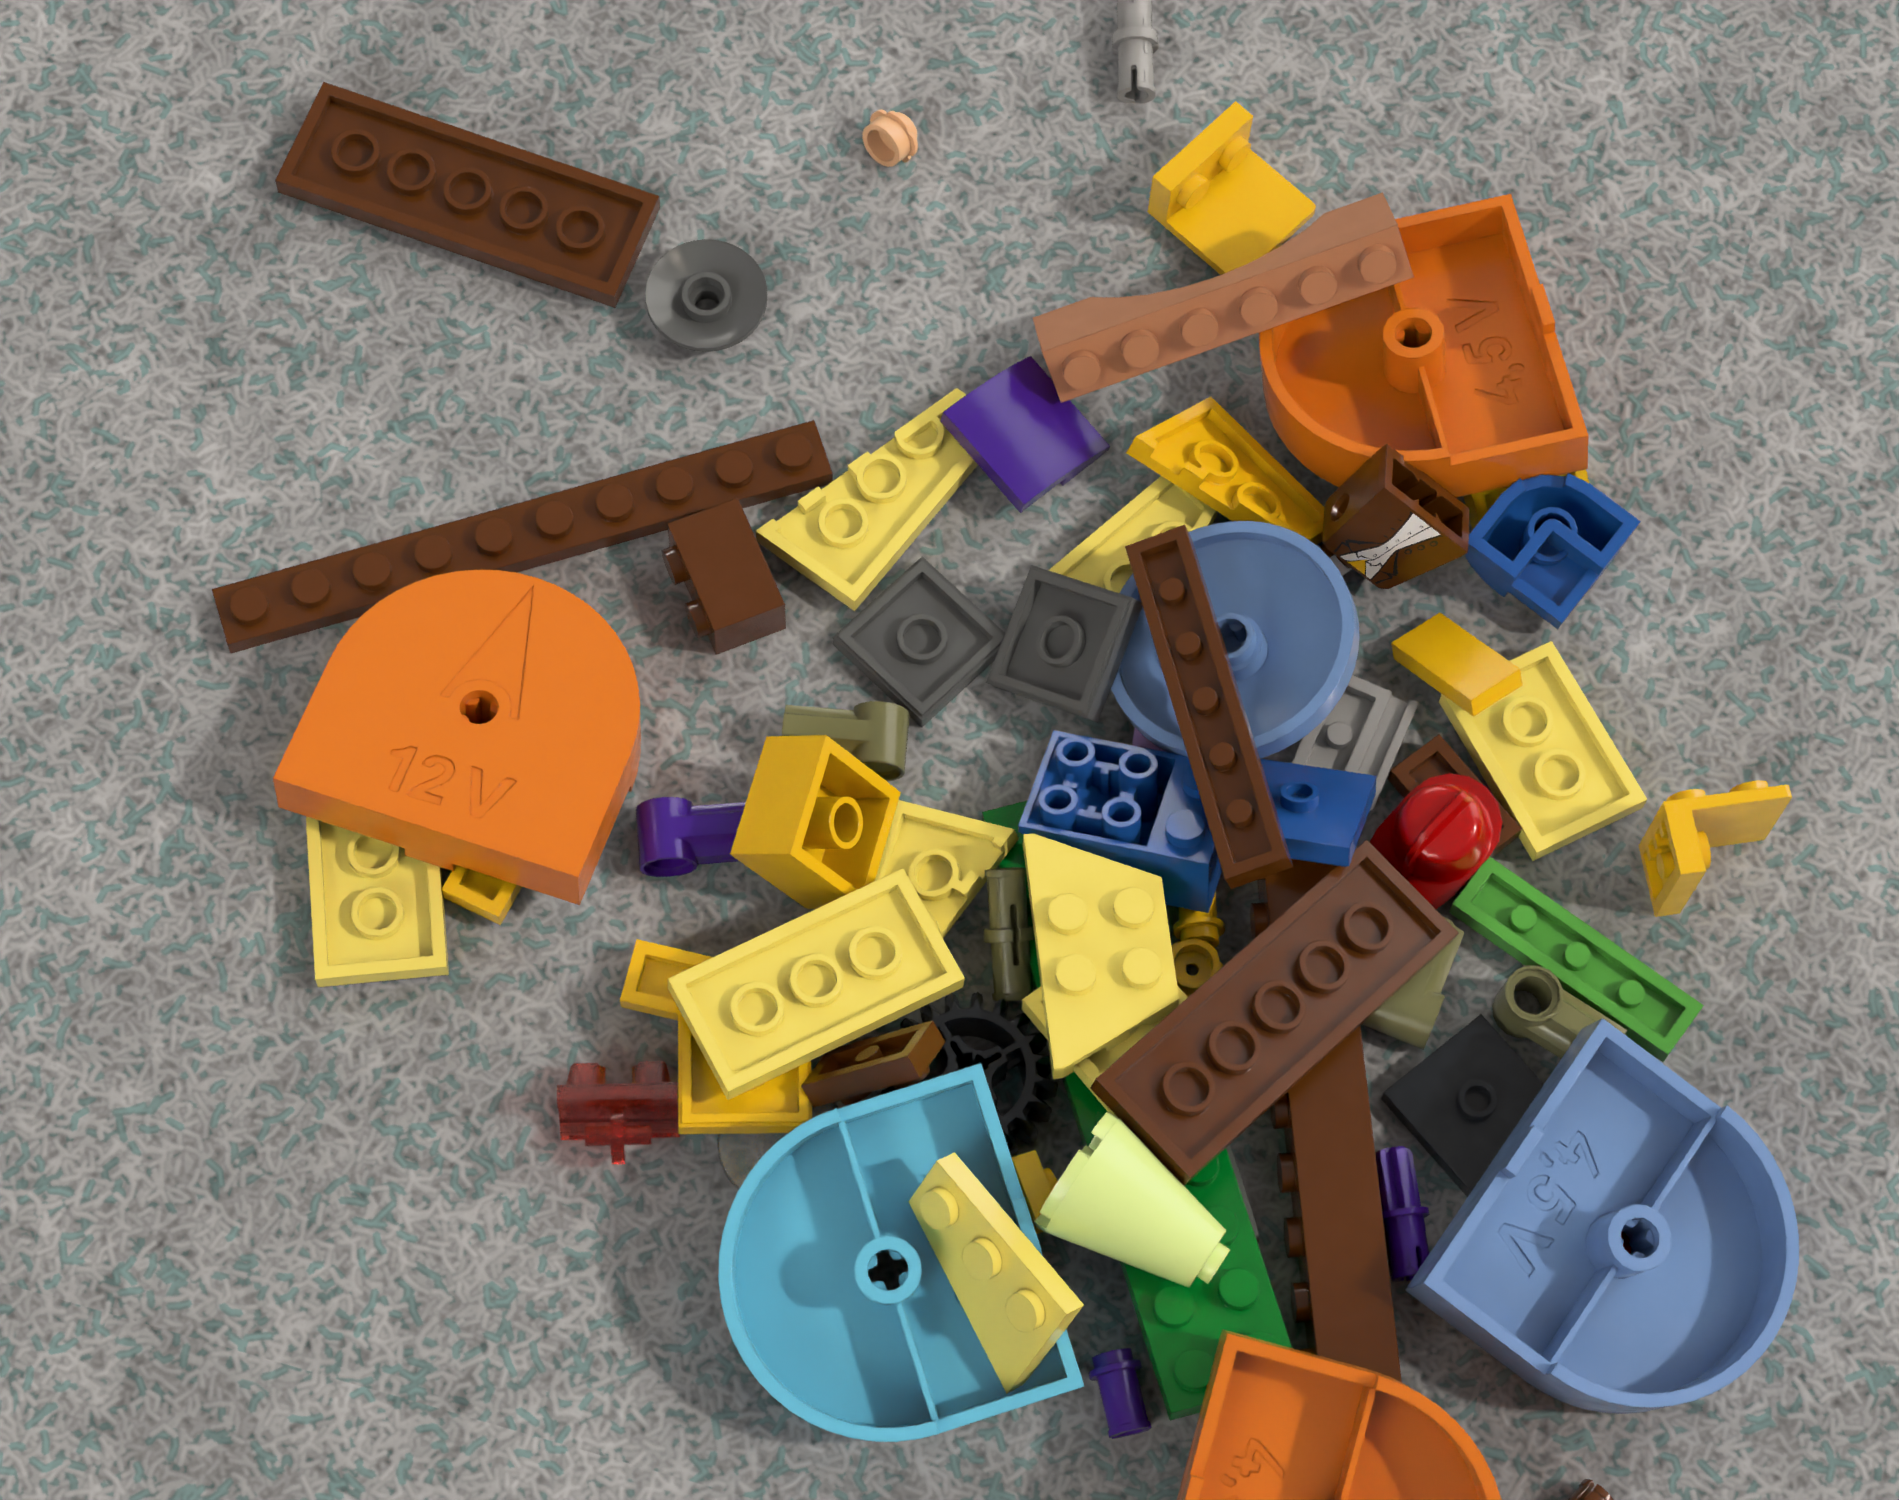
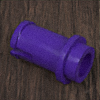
[1089,1348,1152,1439]

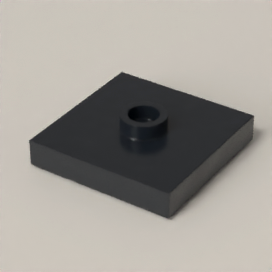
[1381,1014,1544,1197]

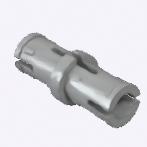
[1112,0,1159,103]

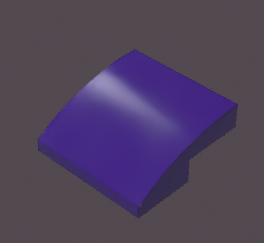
[940,356,1110,513]

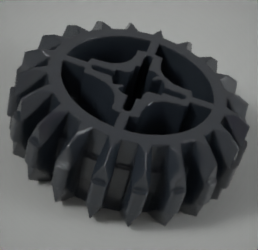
[881,992,1058,1157]

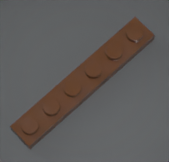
[1125,525,1293,889]

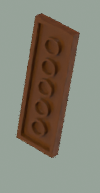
[275,82,660,308]
[1090,840,1459,1186]

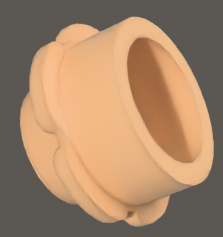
[862,109,918,167]

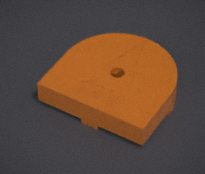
[1259,194,1589,498]
[273,569,641,905]
[1177,1329,1502,1500]

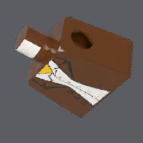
[1319,444,1469,589]

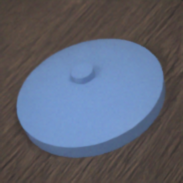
[1111,521,1360,759]

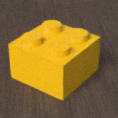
[730,735,901,909]

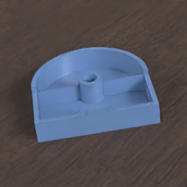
[1405,1018,1799,1414]

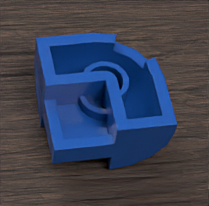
[1465,473,1641,629]

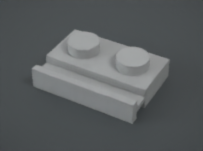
[1292,675,1419,820]

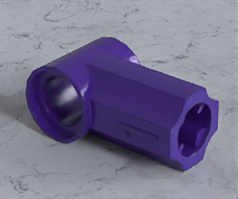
[636,797,746,877]

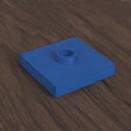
[1260,759,1376,867]

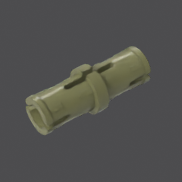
[983,867,1035,1001]

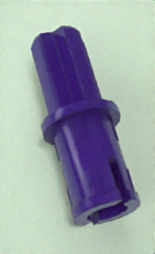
[1375,1146,1430,1282]

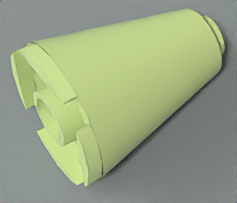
[1033,1111,1230,1288]

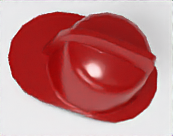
[1370,773,1503,909]

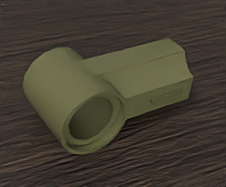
[782,701,910,781]
[1363,917,1465,1050]
[1492,965,1627,1059]

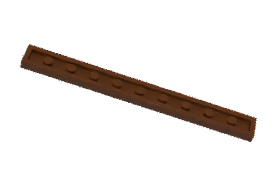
[212,420,833,654]

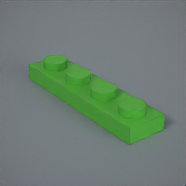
[1449,857,1704,1062]

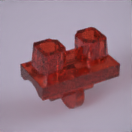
[557,1061,680,1165]

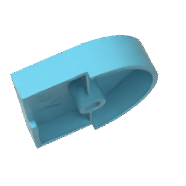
[718,1063,1084,1442]

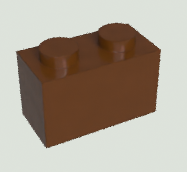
[661,498,786,655]

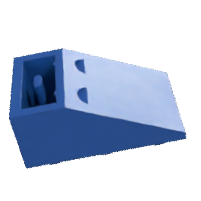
[1018,730,1222,913]

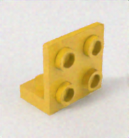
[1147,101,1316,275]
[1638,780,1792,917]

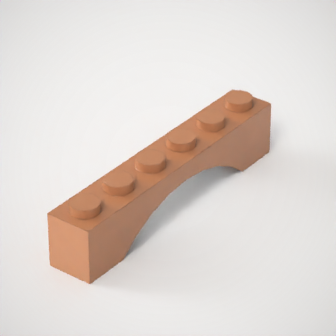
[1033,192,1414,403]

